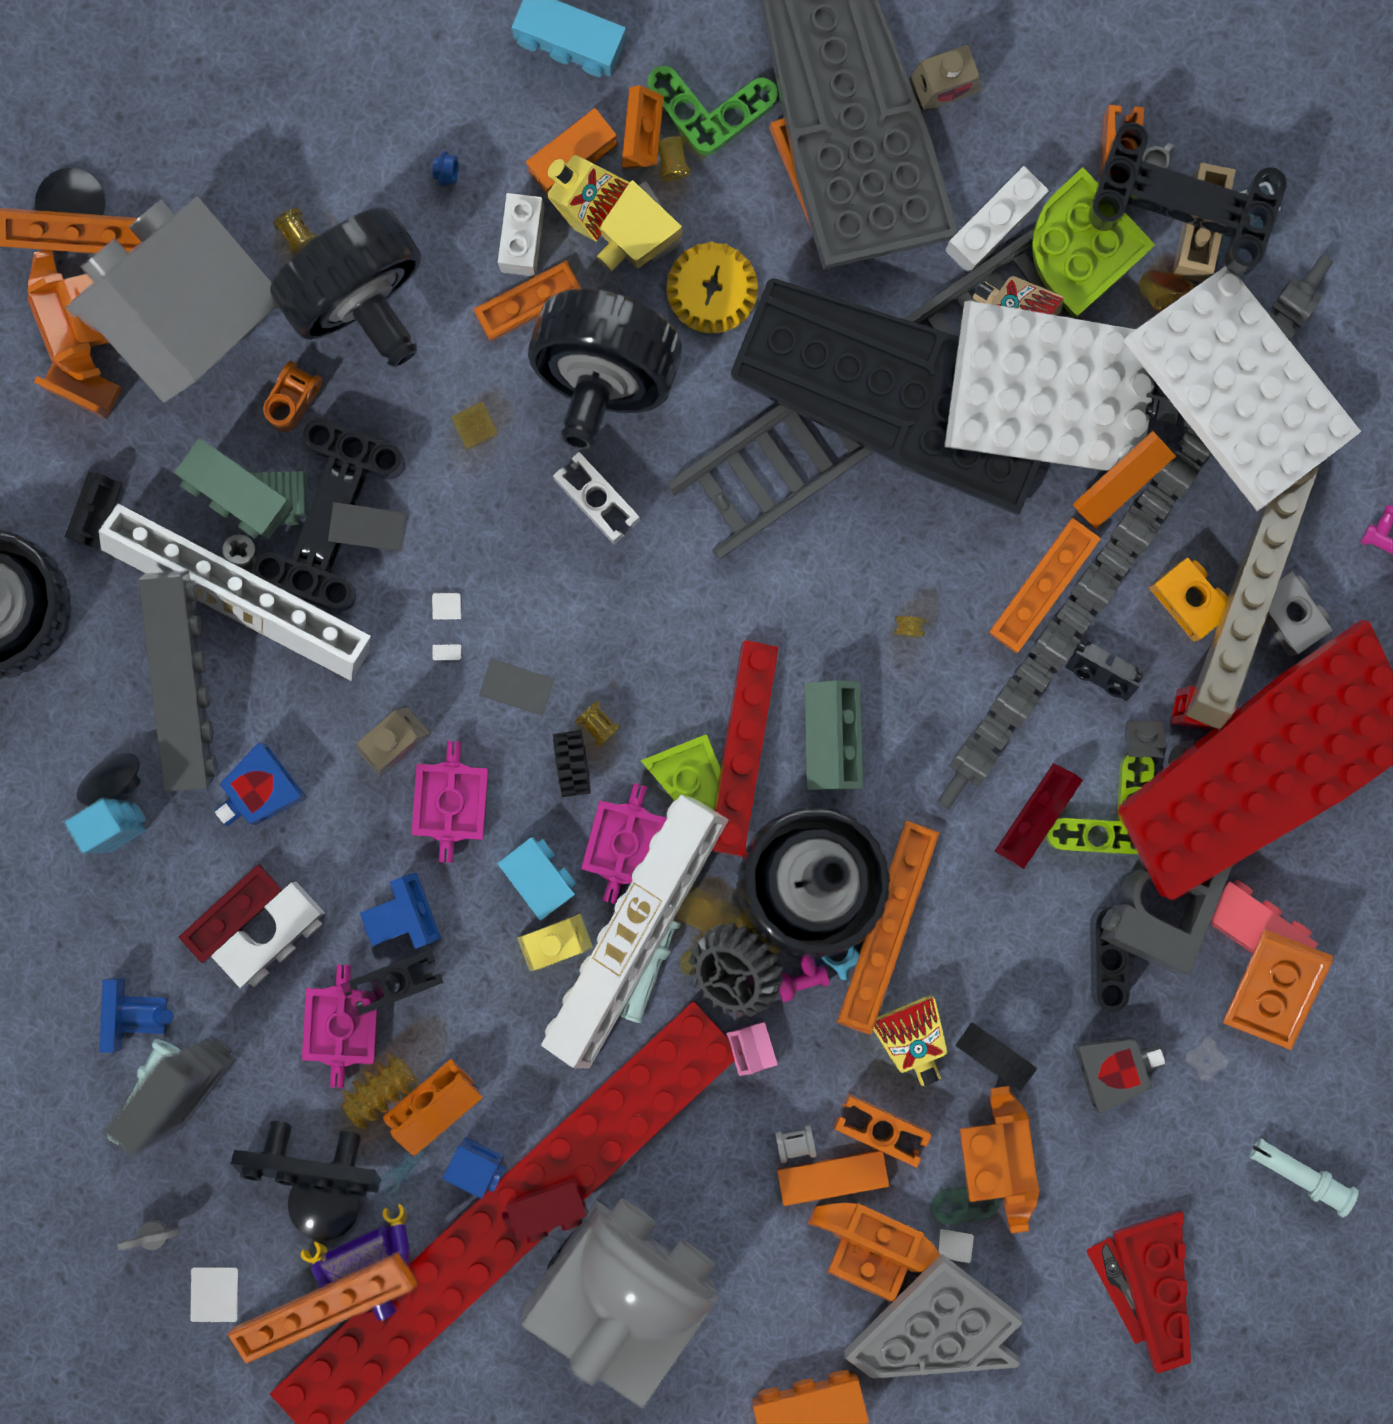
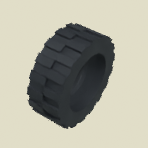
[955,1022,1038,1092]

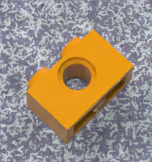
[1149,557,1228,642]

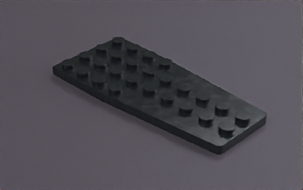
[731,278,1041,515]

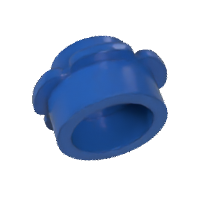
[432,151,459,186]

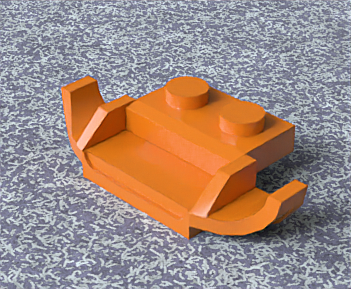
[27,250,109,380]
[959,1086,1040,1234]
[807,1203,940,1302]

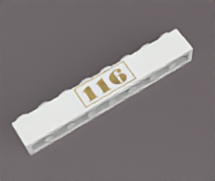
[99,504,371,681]
[541,795,729,1069]

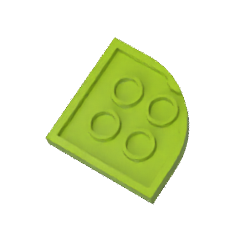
[1032,167,1155,319]

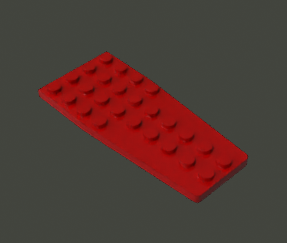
[1118,620,1393,900]

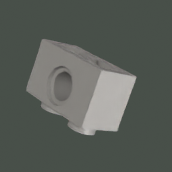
[1265,572,1333,657]

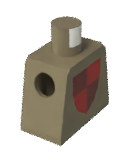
[909,45,982,113]
[356,707,431,778]

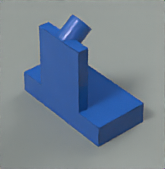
[360,872,442,949]
[99,978,174,1053]

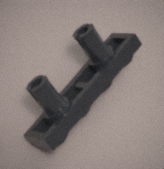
[231,1121,381,1196]

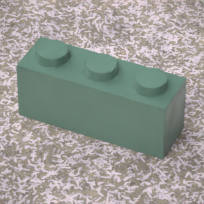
[174,438,293,539]
[804,680,863,790]

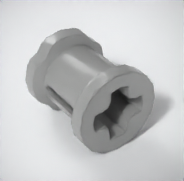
[222,534,256,574]
[775,1125,817,1163]

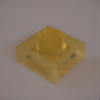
[451,402,499,451]

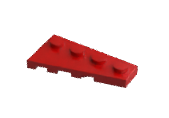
[1112,1210,1191,1374]

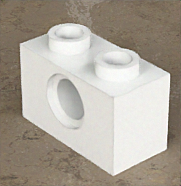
[498,193,545,277]

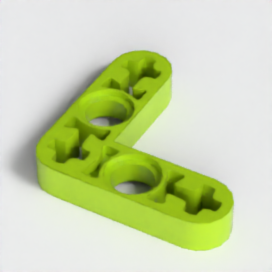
[1046,754,1154,854]

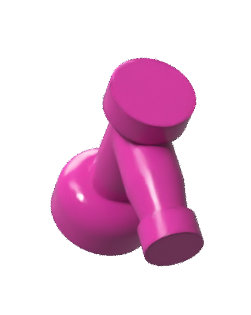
[1360,505,1393,554]
[779,957,830,1003]

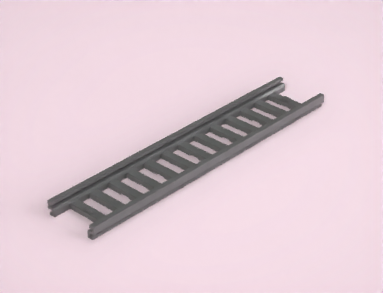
[667,227,1124,560]

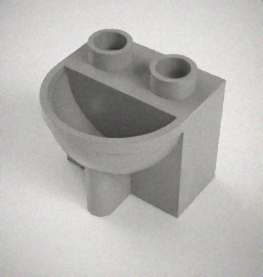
[65,196,277,403]
[521,1198,719,1408]

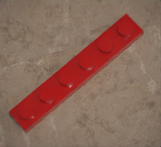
[712,640,779,857]

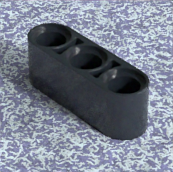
[1090,906,1130,1012]

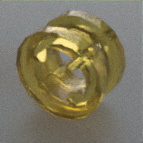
[893,616,926,637]

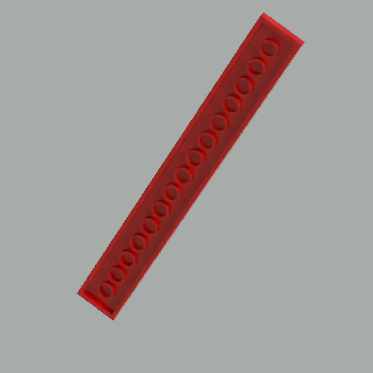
[269,1000,742,1424]

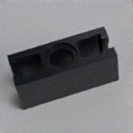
[340,949,444,1018]

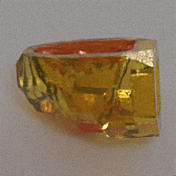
[1139,270,1196,313]

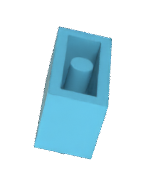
[497,837,577,921]

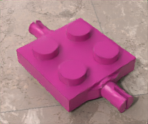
[411,741,489,863]
[581,783,667,904]
[302,964,378,1088]

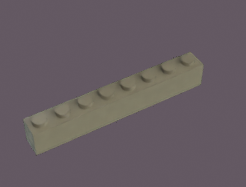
[1185,466,1319,729]

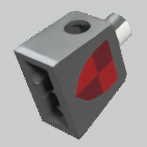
[1073,1037,1165,1114]

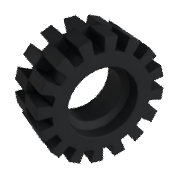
[553,730,591,798]

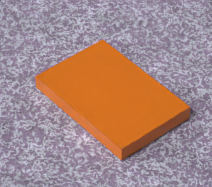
[1223,929,1333,1050]

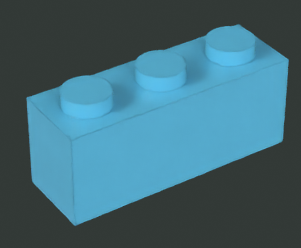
[512,0,627,77]
[64,799,146,854]

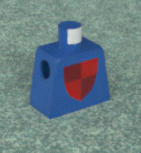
[214,742,307,826]

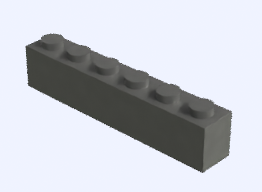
[139,570,218,792]

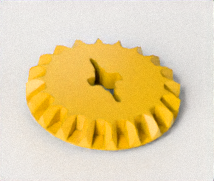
[667,241,758,334]

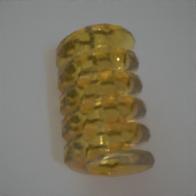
[341,1052,420,1130]

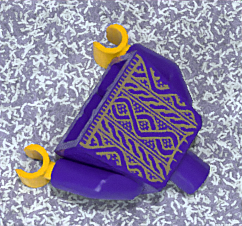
[301,1204,410,1321]

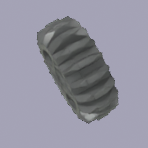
[688,922,784,1018]

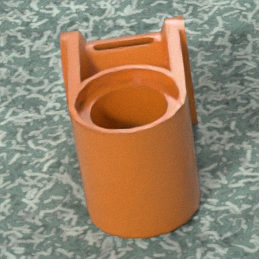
[263,360,323,432]

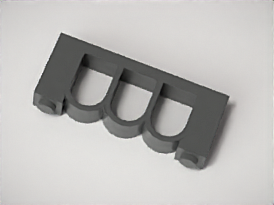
[1100,740,1233,974]
[102,1038,236,1157]

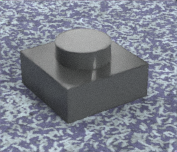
[1125,721,1167,757]

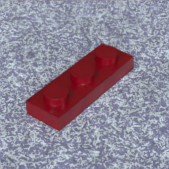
[994,763,1083,869]
[178,864,283,963]

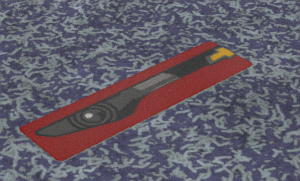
[1086,1238,1144,1344]

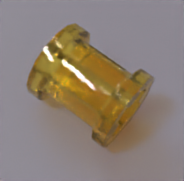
[658,136,691,181]
[273,207,317,255]
[574,700,621,747]

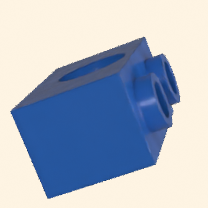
[442,1137,506,1198]

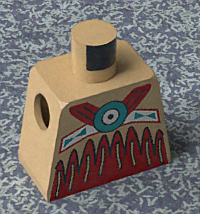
[973,276,1064,316]

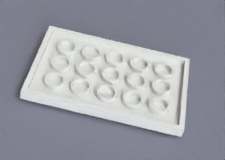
[1123,266,1361,511]
[945,301,1154,471]

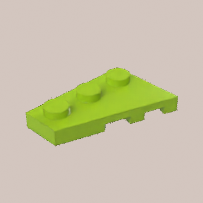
[640,734,721,810]

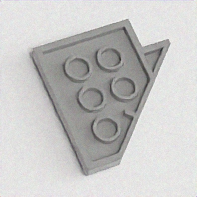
[844,1254,1023,1379]

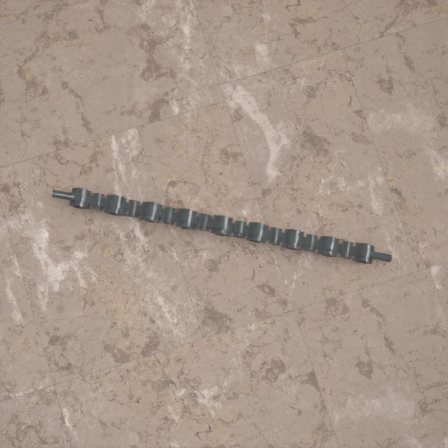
[937,255,1333,809]

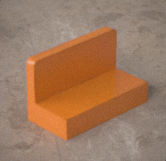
[621,85,664,169]
[34,362,122,419]

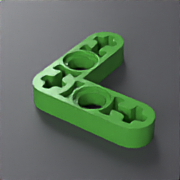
[648,66,778,156]

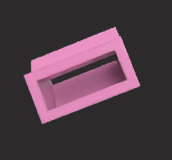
[726,1021,778,1076]

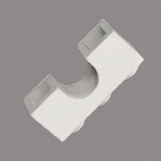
[945,166,1049,273]
[211,882,325,988]

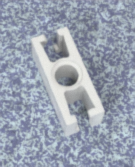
[553,452,640,545]

